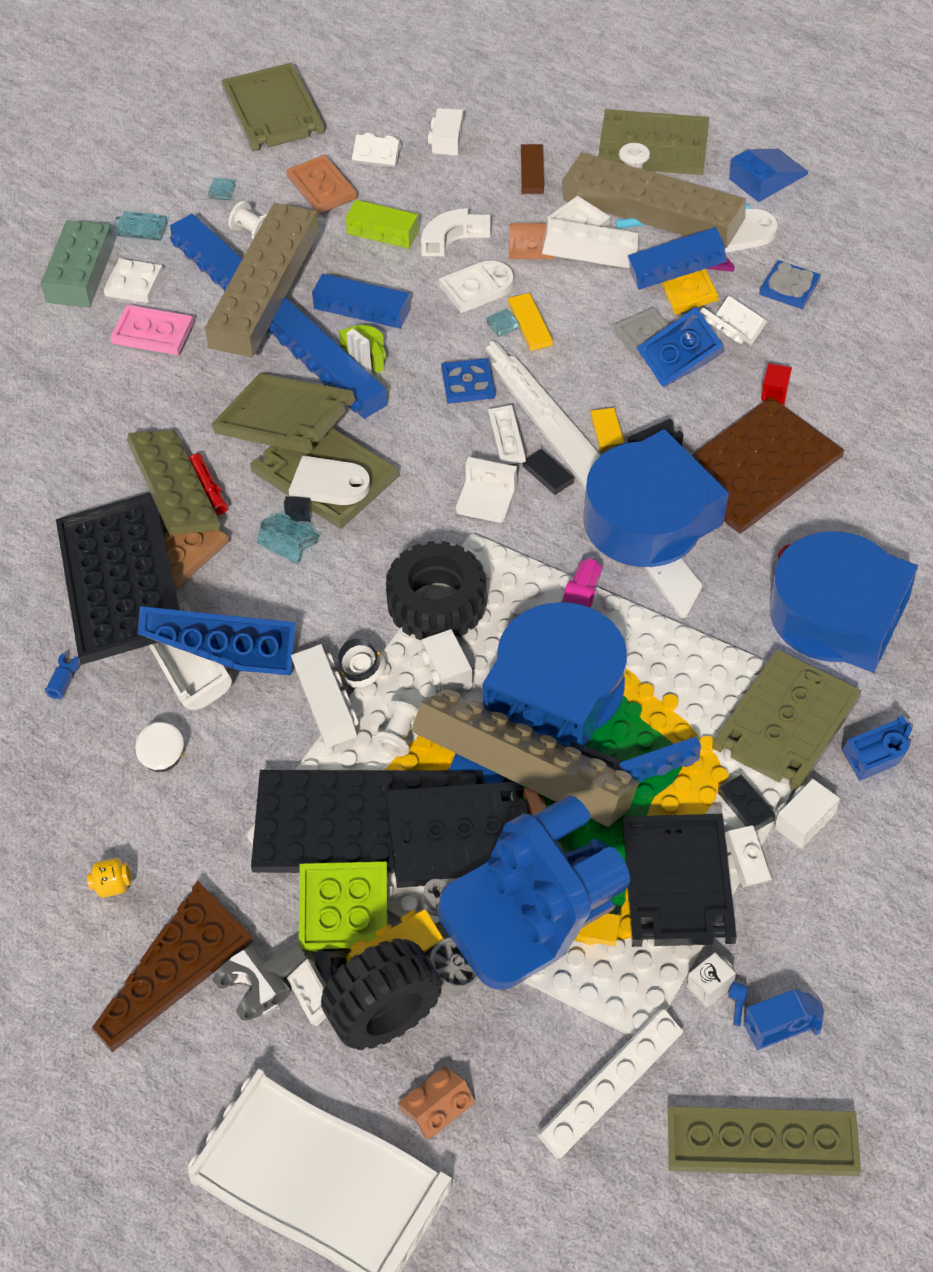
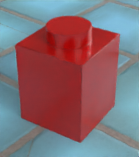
[761,363,792,405]

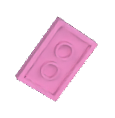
[110,305,194,355]

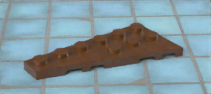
[92,880,253,1052]

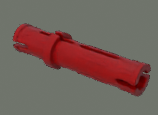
[189,453,228,515]

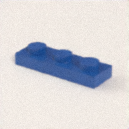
[619,737,701,783]

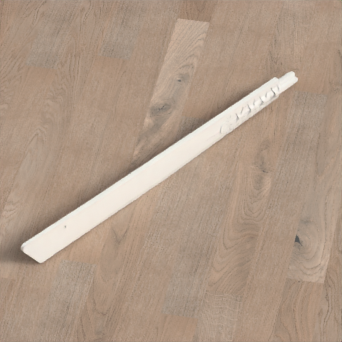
[485,341,702,618]

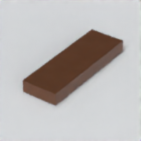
[521,144,544,194]

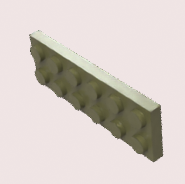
[127,430,220,535]
[667,1106,861,1176]

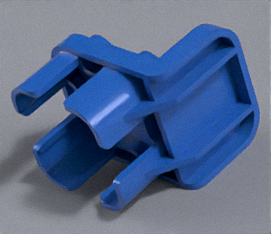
[437,795,630,990]

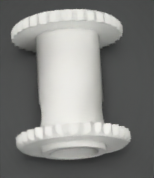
[619,143,650,169]
[229,201,267,240]
[373,701,418,757]

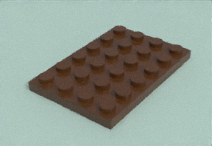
[691,397,844,534]

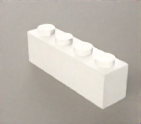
[542,218,638,269]
[291,644,359,748]

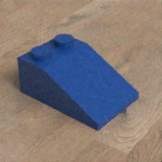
[729,148,808,202]
[636,307,725,388]

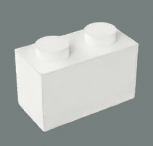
[428,108,464,155]
[419,629,472,691]
[775,779,840,849]

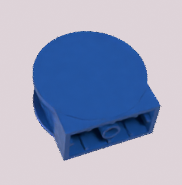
[583,429,729,567]
[770,531,919,673]
[482,602,627,747]

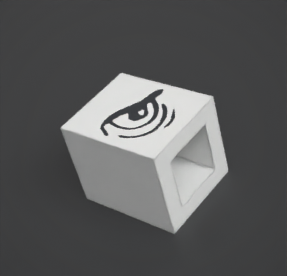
[687,953,736,1008]

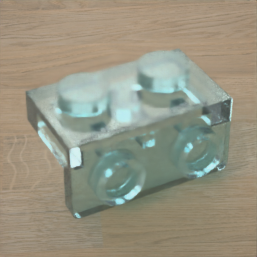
[114,211,168,241]
[257,514,320,563]

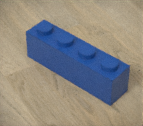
[628,227,727,290]
[312,273,410,329]

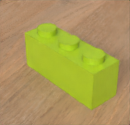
[345,199,419,249]

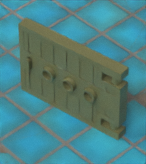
[221,62,324,151]
[598,109,709,175]
[211,373,356,454]
[250,428,399,529]
[712,649,862,791]

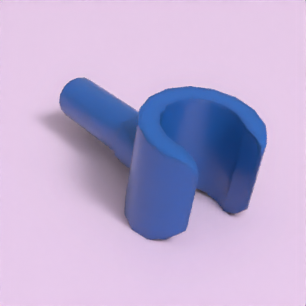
[728,982,748,1026]

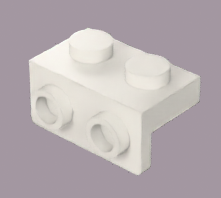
[352,133,402,168]

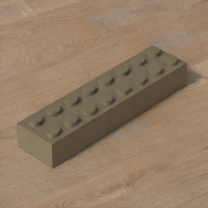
[562,152,746,248]
[205,202,319,358]
[411,689,639,827]

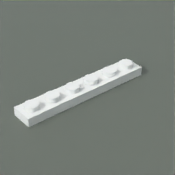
[536,1009,683,1159]

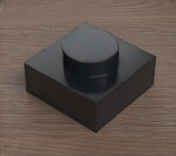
[284,496,312,522]

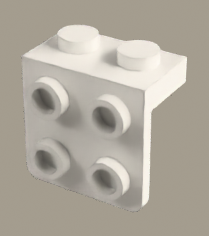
[700,296,768,345]
[456,457,517,523]

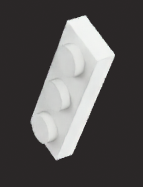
[488,405,526,465]

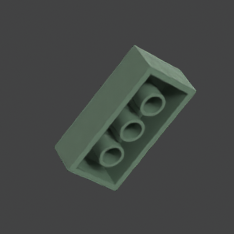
[41,220,114,307]

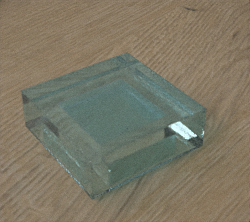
[208,178,236,200]
[487,308,519,337]

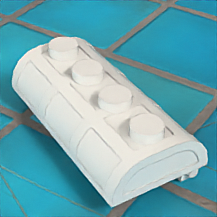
[149,601,232,710]

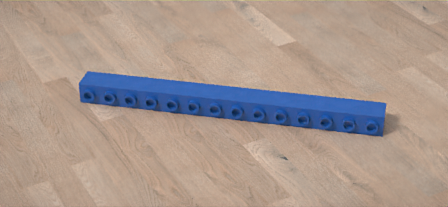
[170,213,387,419]

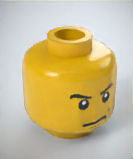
[87,858,132,898]

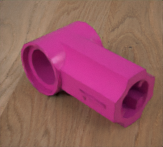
[563,558,602,608]

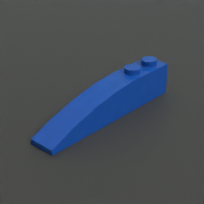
[138,607,296,676]

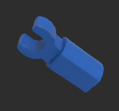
[45,653,80,700]

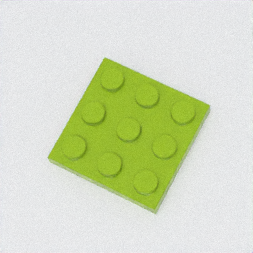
[299,862,388,952]

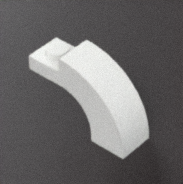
[421,208,491,256]

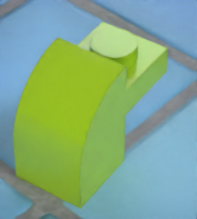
[339,325,386,373]

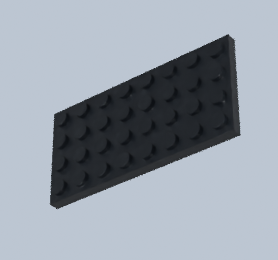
[56,492,181,665]
[251,770,483,873]

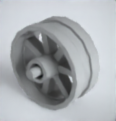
[427,938,478,996]

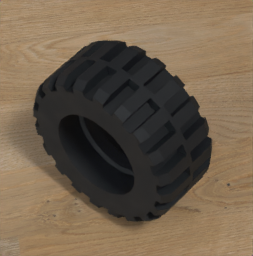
[385,541,487,640]
[321,938,442,1050]

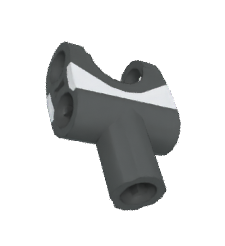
[213,941,307,1021]

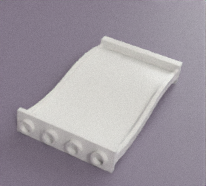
[188,1069,452,1272]

